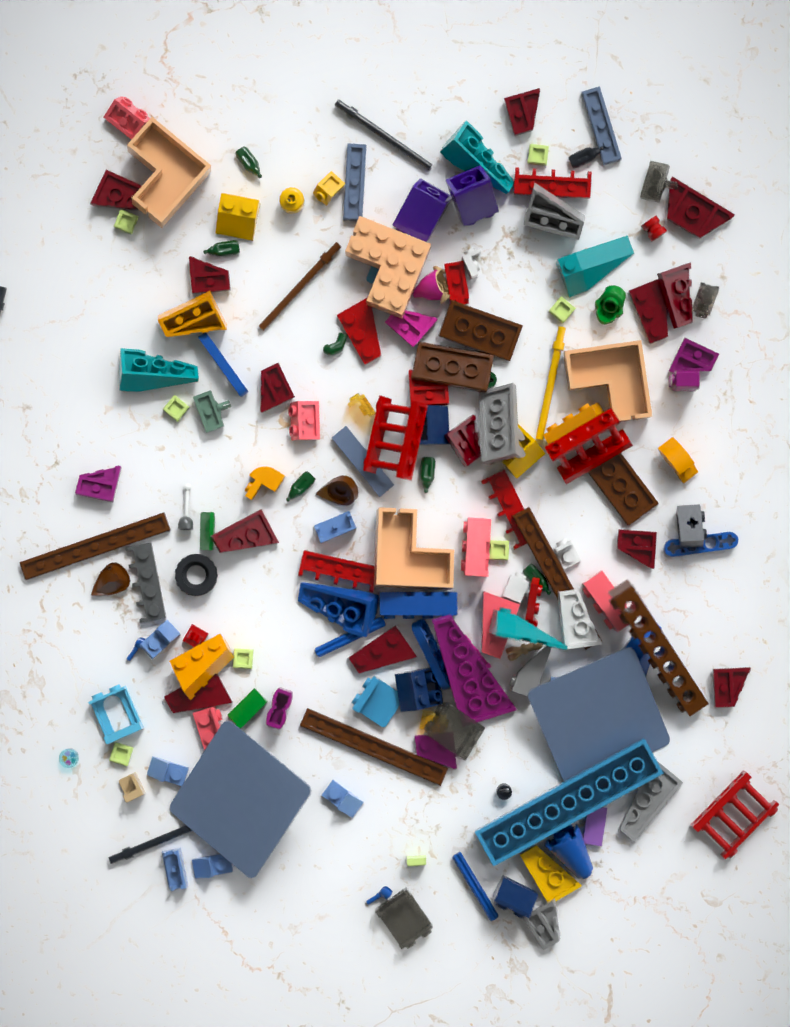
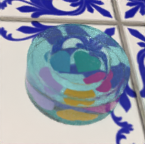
[59,748,79,768]

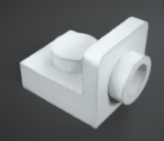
[461,248,481,279]
[554,539,581,569]

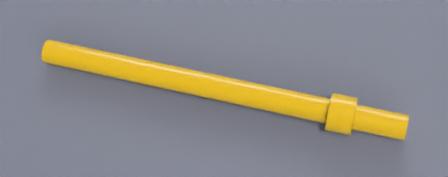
[536,326,566,440]

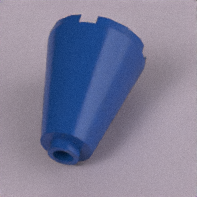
[545,824,593,879]

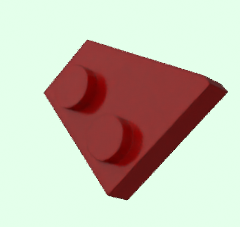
[409,370,449,406]

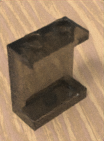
[423,702,485,760]
[375,887,433,950]

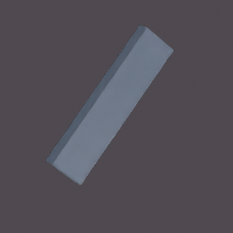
[581,86,622,166]
[343,143,367,221]
[332,426,394,497]

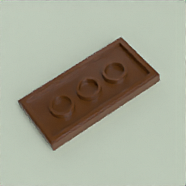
[438,300,523,361]
[411,342,494,393]
[587,453,659,526]

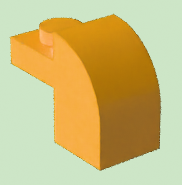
[657,437,698,484]
[244,466,286,500]

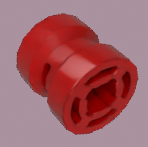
[641,215,667,242]

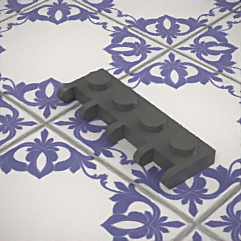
[125,543,167,623]

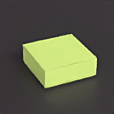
[527,144,549,166]
[113,209,139,235]
[549,296,576,323]
[162,395,190,422]
[489,540,509,560]
[233,648,254,669]
[109,742,134,766]
[407,855,426,866]

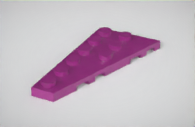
[432,614,517,727]

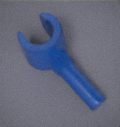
[126,637,145,661]
[366,886,393,905]

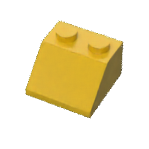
[216,193,260,241]
[500,424,545,479]

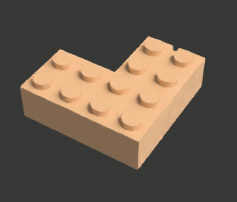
[127,117,211,228]
[345,216,431,319]
[563,340,652,422]
[374,507,454,590]

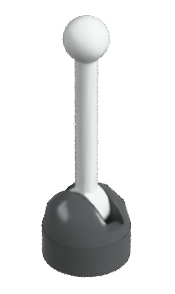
[178,484,193,530]

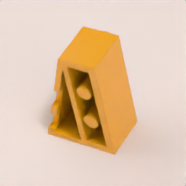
[158,291,227,337]
[543,402,604,444]
[170,634,234,700]

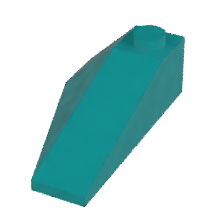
[440,120,514,194]
[556,235,634,298]
[119,348,199,392]
[489,607,568,650]

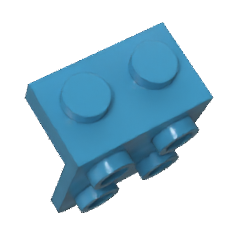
[351,676,400,727]

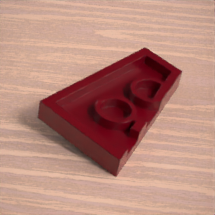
[90,170,142,211]
[628,279,668,344]
[348,625,417,674]
[164,673,233,713]

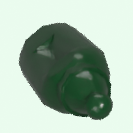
[235,146,262,178]
[203,240,240,257]
[420,457,436,493]
[286,471,316,502]
[523,563,551,595]

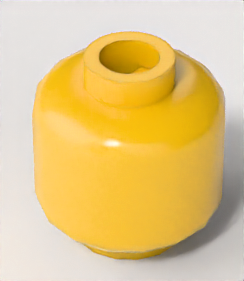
[279,187,305,214]

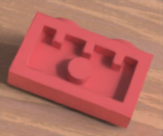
[103,96,150,140]
[288,401,320,441]
[193,706,223,750]

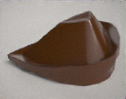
[316,475,358,506]
[91,562,131,596]

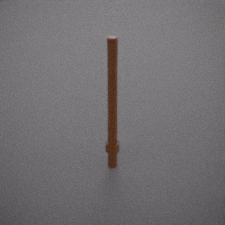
[259,242,341,331]

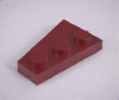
[657,262,693,329]
[211,509,279,553]

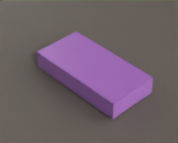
[583,807,607,846]

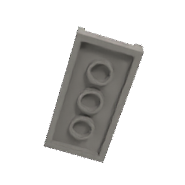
[479,383,525,466]

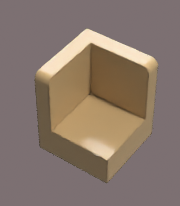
[119,772,146,803]

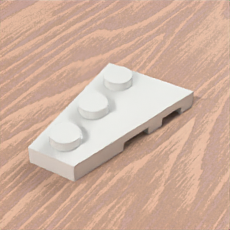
[558,589,602,649]

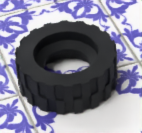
[174,554,218,596]

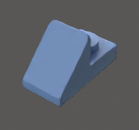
[139,620,180,659]
[147,756,189,786]
[322,779,364,818]
[192,854,233,878]

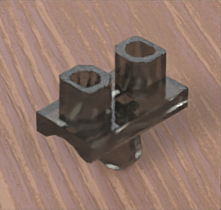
[692,282,719,319]

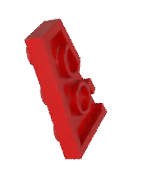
[337,297,382,365]

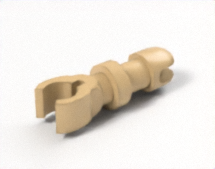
[505,643,543,661]

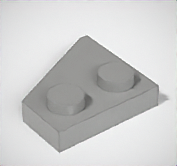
[524,899,561,950]

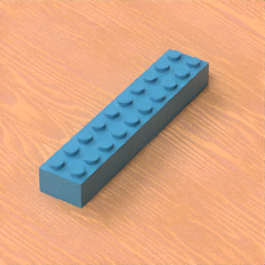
[475,738,663,867]

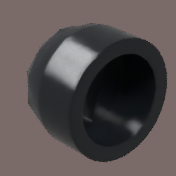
[496,783,512,800]

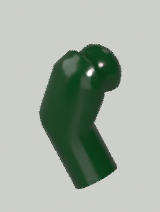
[323,333,348,356]

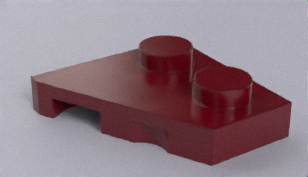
[504,88,540,136]
[189,256,231,294]
[260,363,295,413]
[444,415,481,467]
[617,529,657,569]
[713,667,751,708]

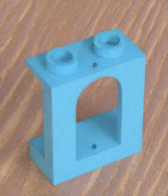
[88,684,144,745]

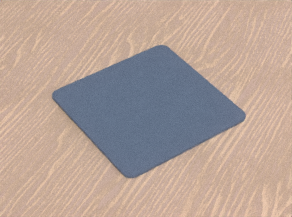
[528,647,670,781]
[170,721,311,878]

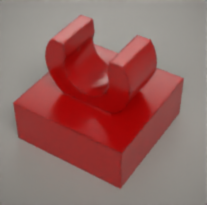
[182,624,209,647]

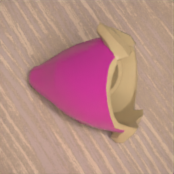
[413,266,450,304]

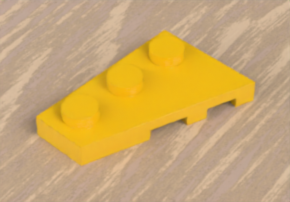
[520,845,582,902]

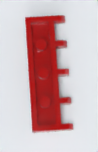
[514,167,592,199]
[481,469,527,550]
[298,550,374,593]

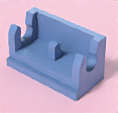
[314,511,357,543]
[162,847,188,891]

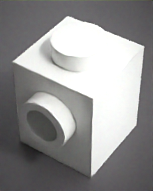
[502,572,530,603]

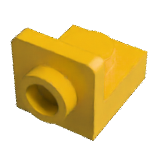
[313,171,346,206]

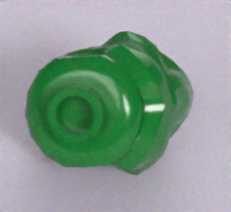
[595,285,626,325]

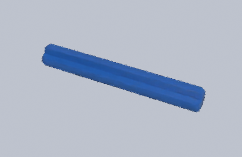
[315,617,386,657]
[452,852,499,921]

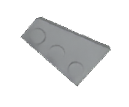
[523,183,585,240]

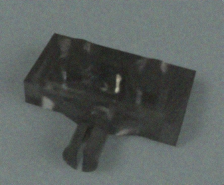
[640,161,678,203]

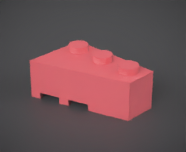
[461,517,491,577]
[582,571,628,632]
[481,591,520,659]

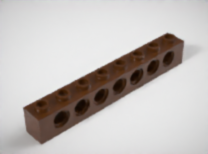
[608,580,709,717]

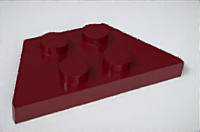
[667,176,735,239]

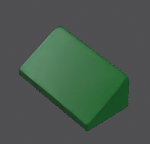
[200,512,215,550]
[228,688,268,729]

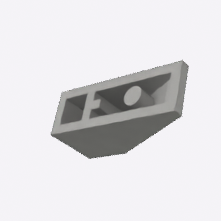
[509,645,552,697]

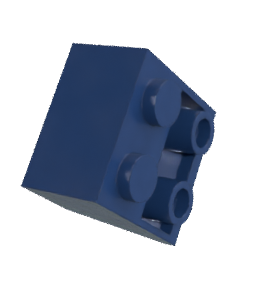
[410,405,449,446]
[394,667,444,712]
[493,875,538,919]

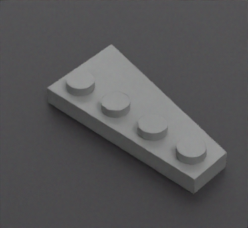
[620,761,683,842]

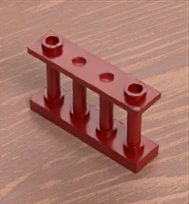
[363,395,428,481]
[544,408,633,485]
[690,770,780,860]

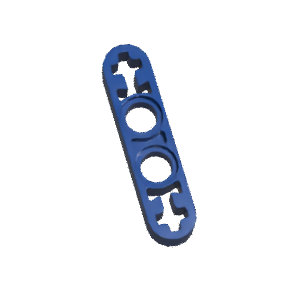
[198,332,249,397]
[663,532,739,557]
[411,619,451,690]

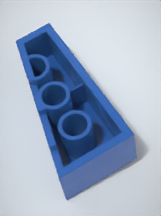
[380,592,457,619]

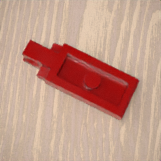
[444,261,469,304]
[525,577,543,627]

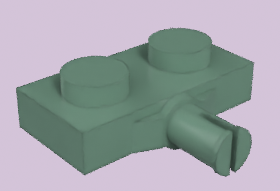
[193,390,232,433]

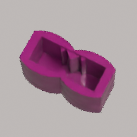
[668,371,700,391]
[266,687,293,729]

